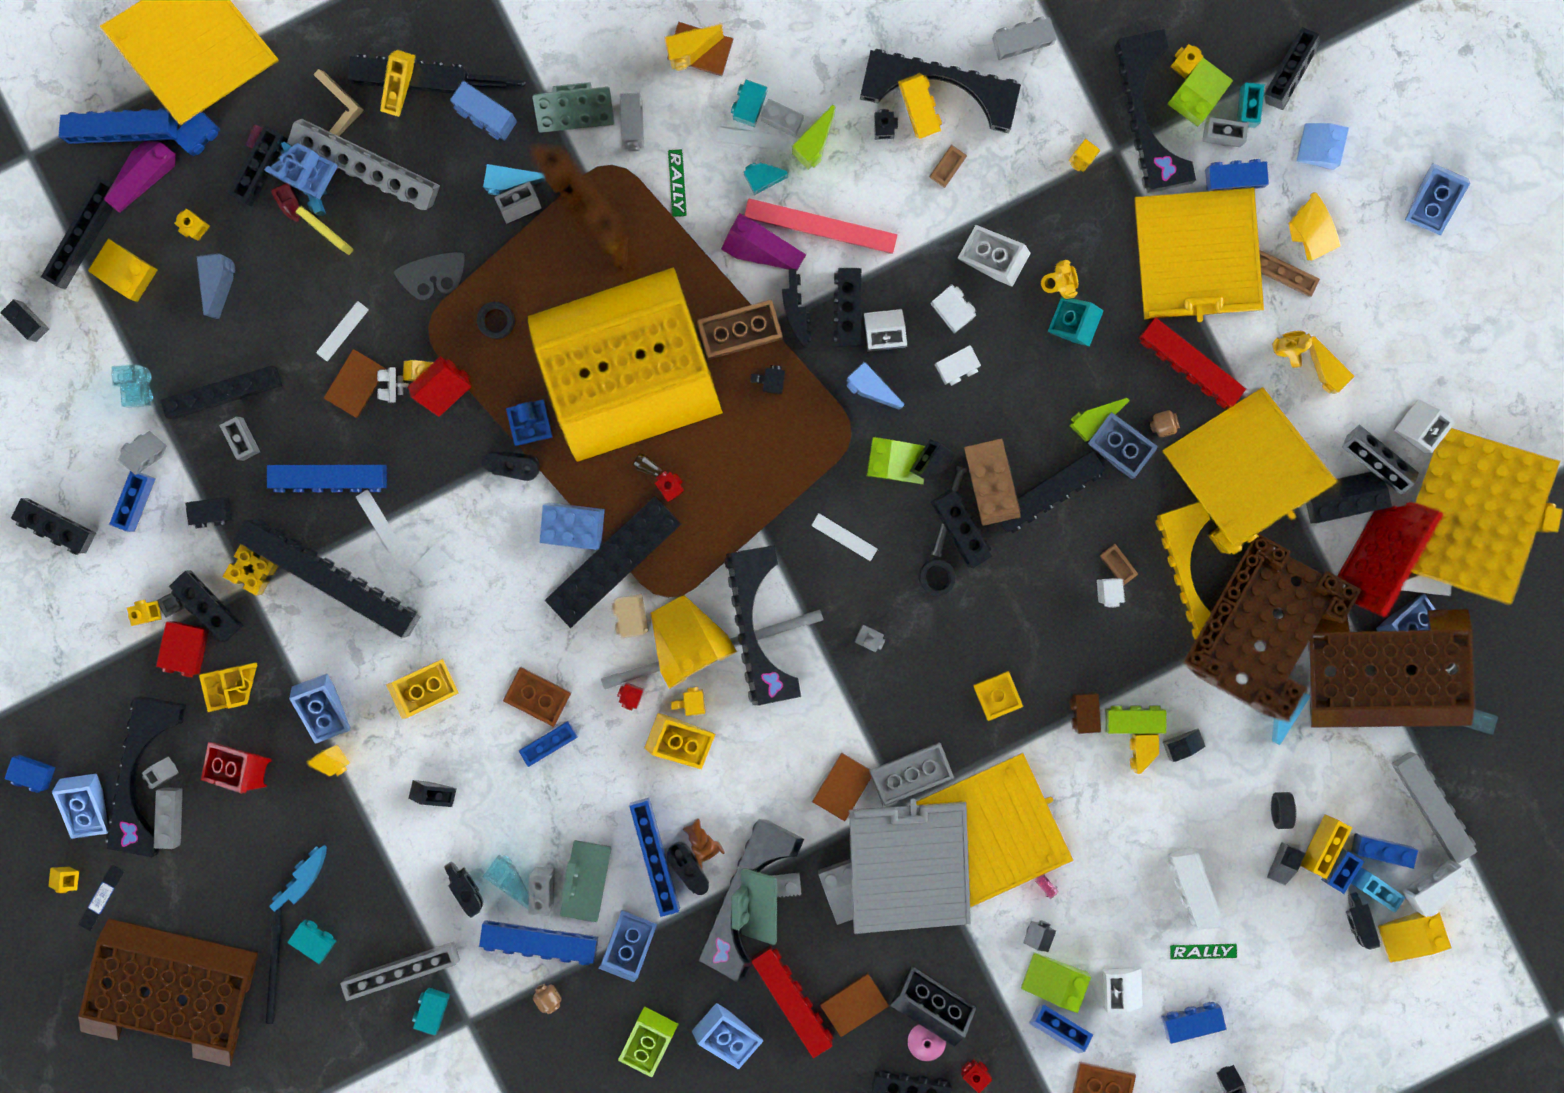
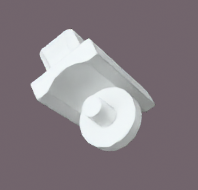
[377,367,409,403]

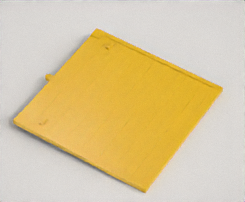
[100,0,278,125]
[1134,188,1264,323]
[1162,387,1337,547]
[916,753,1074,908]

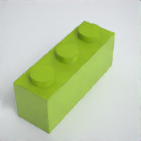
[1105,705,1166,734]

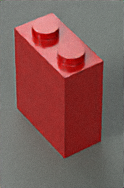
[408,356,472,417]
[156,621,209,677]

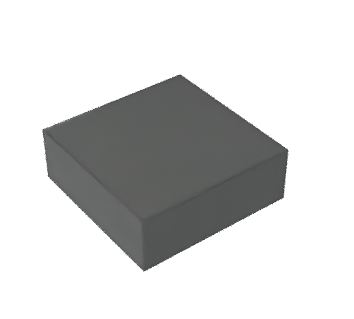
[157,593,184,618]

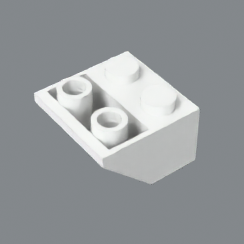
[931,285,976,334]
[864,309,907,352]
[1394,400,1456,453]
[1102,968,1143,1013]

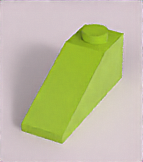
[1069,398,1130,442]

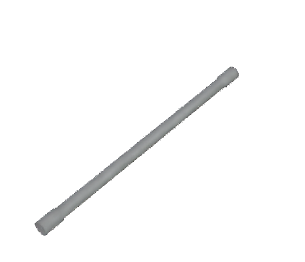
[601,609,823,689]

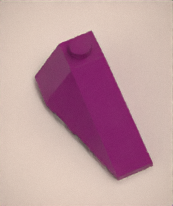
[105,140,175,212]
[721,213,806,272]

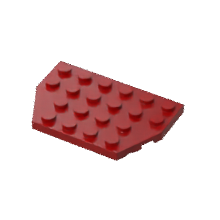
[1337,502,1444,617]

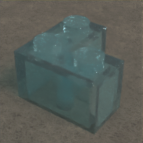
[111,364,153,408]

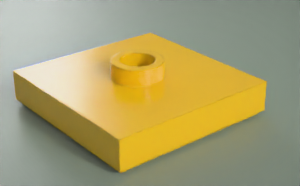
[973,671,1023,721]

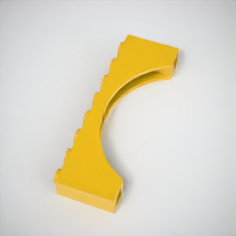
[1156,501,1211,640]

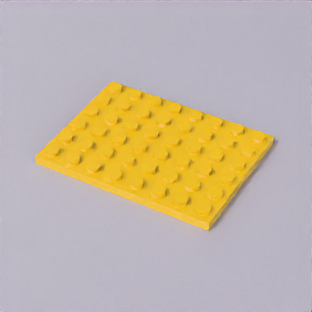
[1412,428,1560,605]

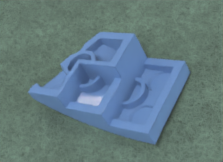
[265,143,338,200]

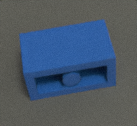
[174,111,221,156]
[5,755,56,793]
[1321,848,1365,894]

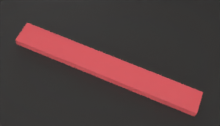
[744,198,898,254]

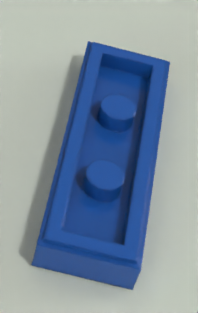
[519,721,578,767]

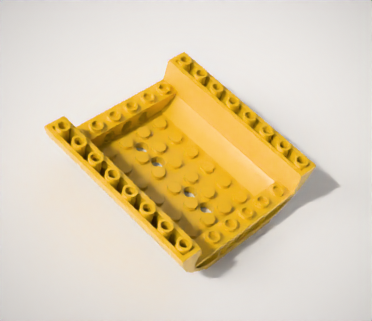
[528,267,723,462]

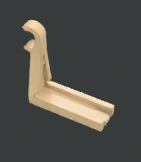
[314,69,364,136]

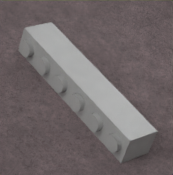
[1391,752,1477,864]
[340,942,460,1001]

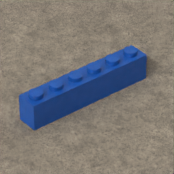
[58,108,178,144]
[267,465,387,492]
[629,798,680,917]
[479,920,598,965]

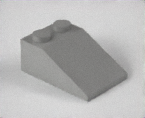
[818,859,853,925]

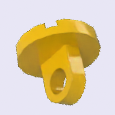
[1041,260,1079,299]
[1272,331,1312,368]

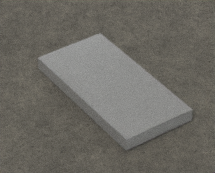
[869,742,954,807]

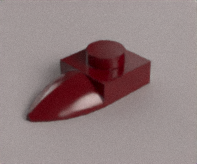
[270,183,300,222]

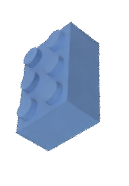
[450,81,517,141]
[540,503,605,550]

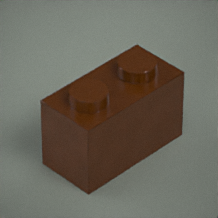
[1070,692,1101,734]

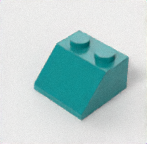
[1048,296,1103,346]

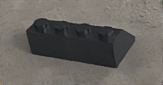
[1306,471,1392,524]
[890,967,977,1047]

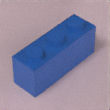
[1205,159,1269,191]
[109,471,156,532]
[1351,833,1418,869]
[1162,1002,1227,1044]
[1029,1004,1093,1053]

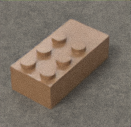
[697,300,782,360]
[964,439,1020,526]

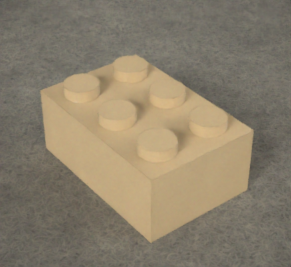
[612,594,649,638]

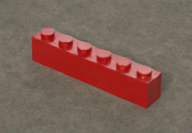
[1138,318,1246,408]
[751,945,834,1059]

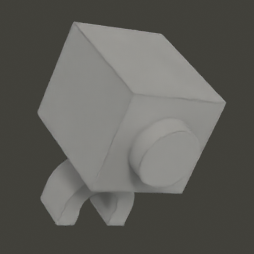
[854,624,885,652]
[142,757,179,789]

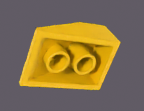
[664,24,724,71]
[88,239,158,302]
[386,659,458,719]
[644,713,716,770]
[1378,911,1452,963]

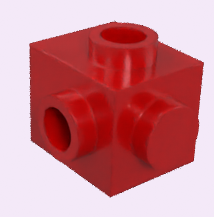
[655,471,684,502]
[617,683,645,711]
[961,1059,992,1093]

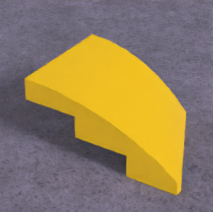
[1288,192,1341,261]
[199,663,257,712]

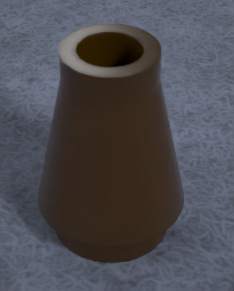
[632,453,662,477]

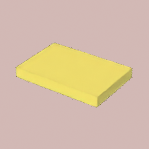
[296,207,353,255]

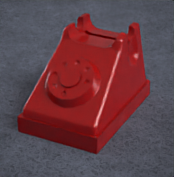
[201,742,272,793]

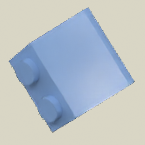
[1296,123,1349,170]

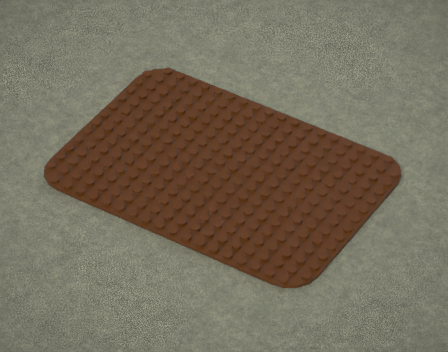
[428,165,852,598]

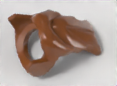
[683,819,725,869]

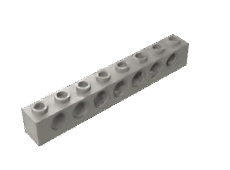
[287,119,440,210]

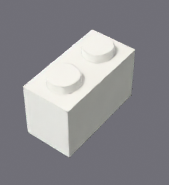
[935,345,981,386]
[1097,578,1125,607]

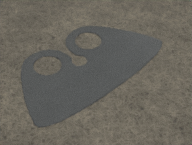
[394,252,465,300]

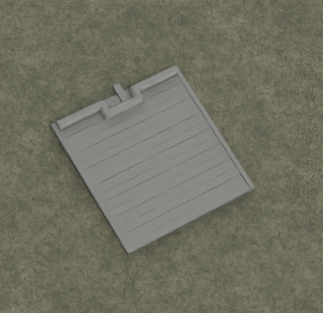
[849,798,971,934]

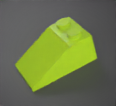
[1168,58,1233,127]
[792,104,836,170]
[867,437,925,485]
[1021,952,1091,1013]
[618,1007,678,1077]

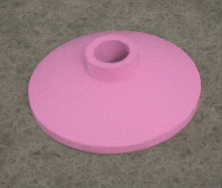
[908,1024,946,1061]

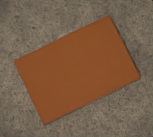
[667,21,734,76]
[324,349,387,418]
[503,667,572,727]
[812,752,872,822]
[820,973,889,1037]
[1072,1062,1136,1093]

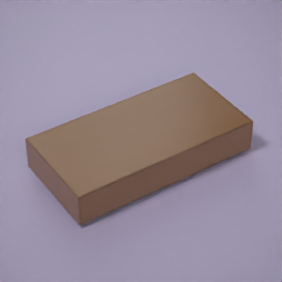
[929,145,967,188]
[1099,544,1138,586]

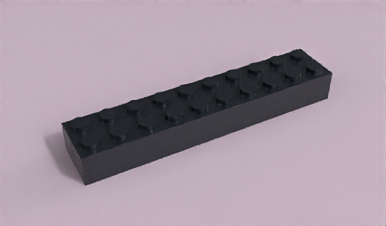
[234,518,421,638]

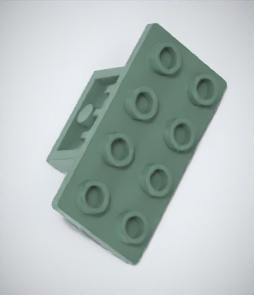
[533,82,615,133]
[560,840,611,922]
[731,868,777,945]

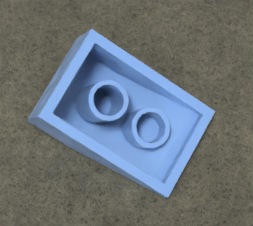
[847,362,904,410]
[52,773,109,839]
[692,1003,763,1069]

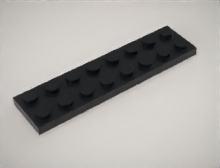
[544,496,682,628]

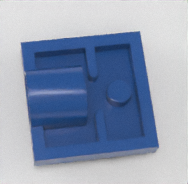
[506,400,553,446]

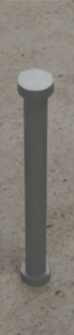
[931,466,967,558]

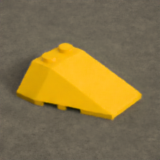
[650,595,737,689]

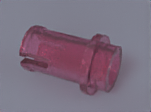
[245,124,263,148]
[1035,874,1059,899]

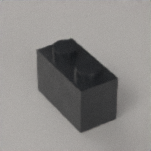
[0,299,49,342]
[185,497,232,529]

